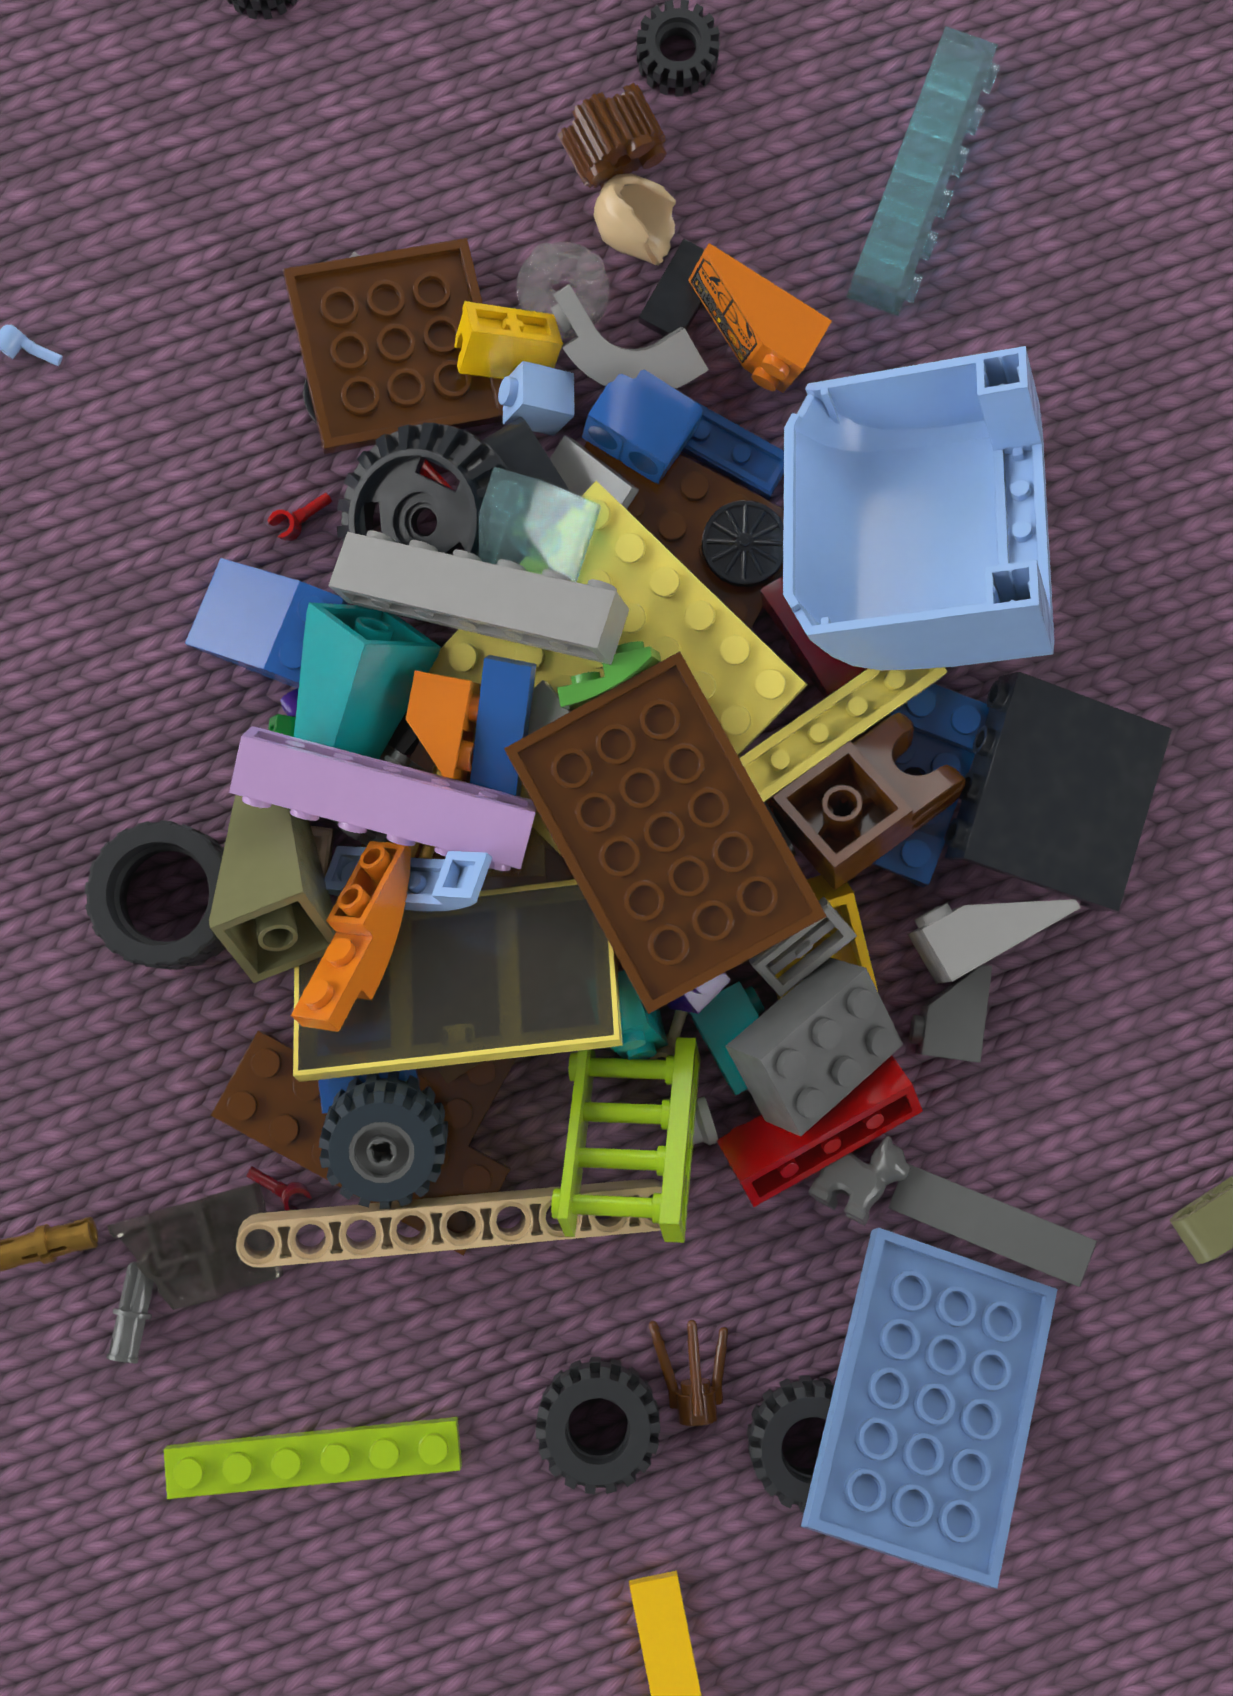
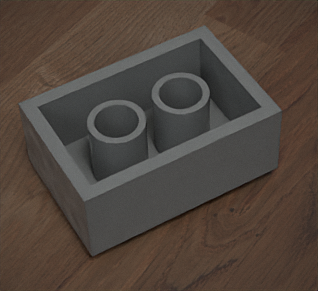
[726,958,903,1136]

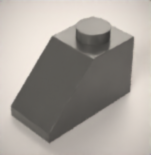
[909,965,992,1063]

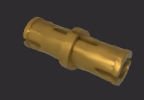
[0,1217,98,1272]

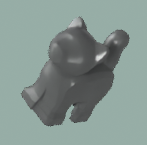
[809,1136,911,1226]

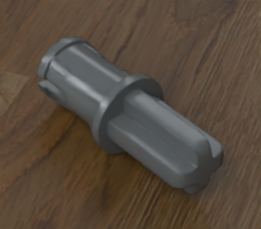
[106,1262,157,1364]

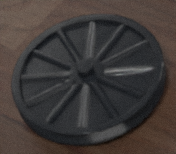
[702,500,784,586]

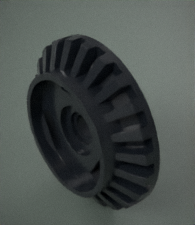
[337,422,522,620]

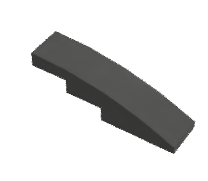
[888,1163,1098,1287]

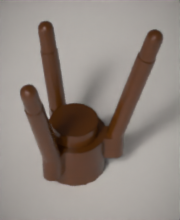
[649,1320,728,1426]

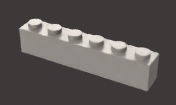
[328,531,629,665]

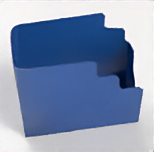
[582,369,703,484]

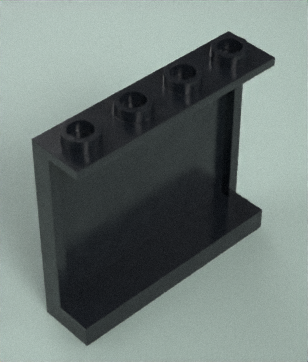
[945,672,1172,912]

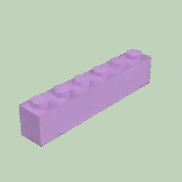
[229,726,537,871]

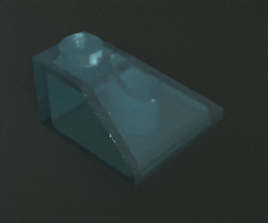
[479,467,601,582]

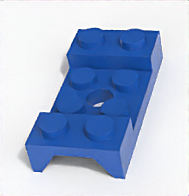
[872,684,989,888]

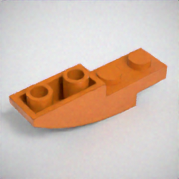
[291,841,411,1032]

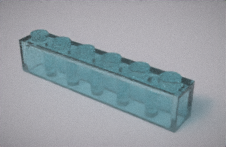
[846,26,1000,316]

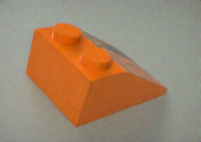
[688,243,832,393]

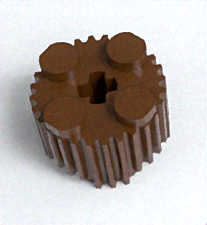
[557,83,667,189]

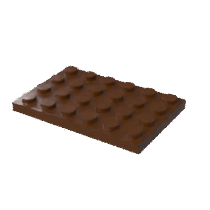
[504,651,827,1014]

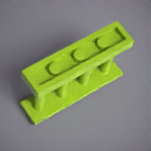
[551,1037,700,1243]

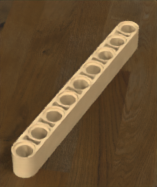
[236,1179,662,1268]

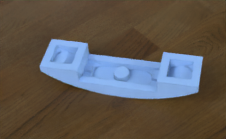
[324,846,492,911]

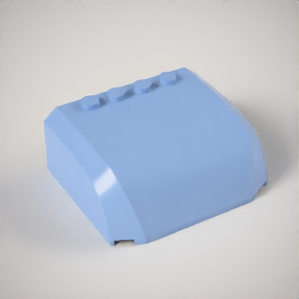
[783,346,1054,670]

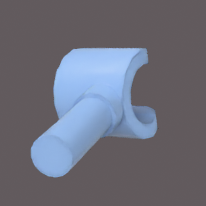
[0,325,63,366]

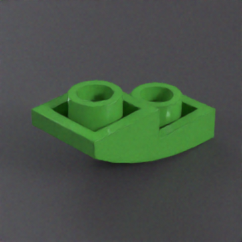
[557,641,661,711]

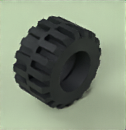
[536,1357,660,1494]
[747,1375,834,1513]

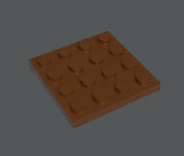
[283,238,503,454]

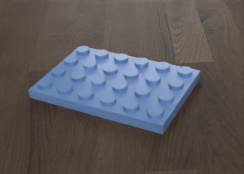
[801,1228,1057,1589]

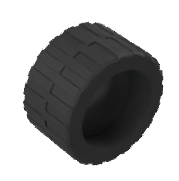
[85,820,225,970]

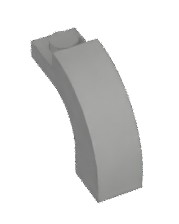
[550,284,708,389]

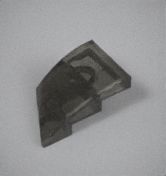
[107,1182,284,1310]

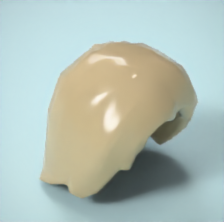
[594,173,676,266]

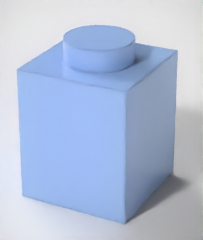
[498,361,574,436]

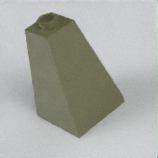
[209,794,336,983]

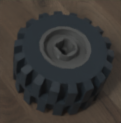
[319,1071,448,1209]

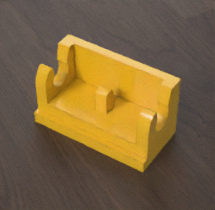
[455,301,563,379]

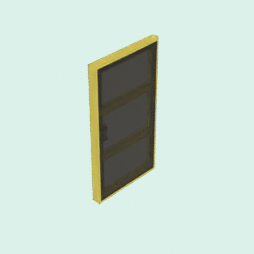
[293,879,623,1082]

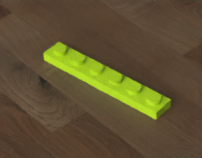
[163,1417,462,1499]

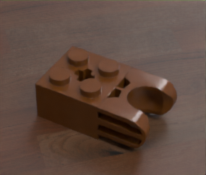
[772,713,966,890]

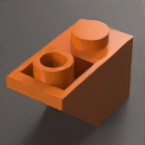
[406,670,481,780]

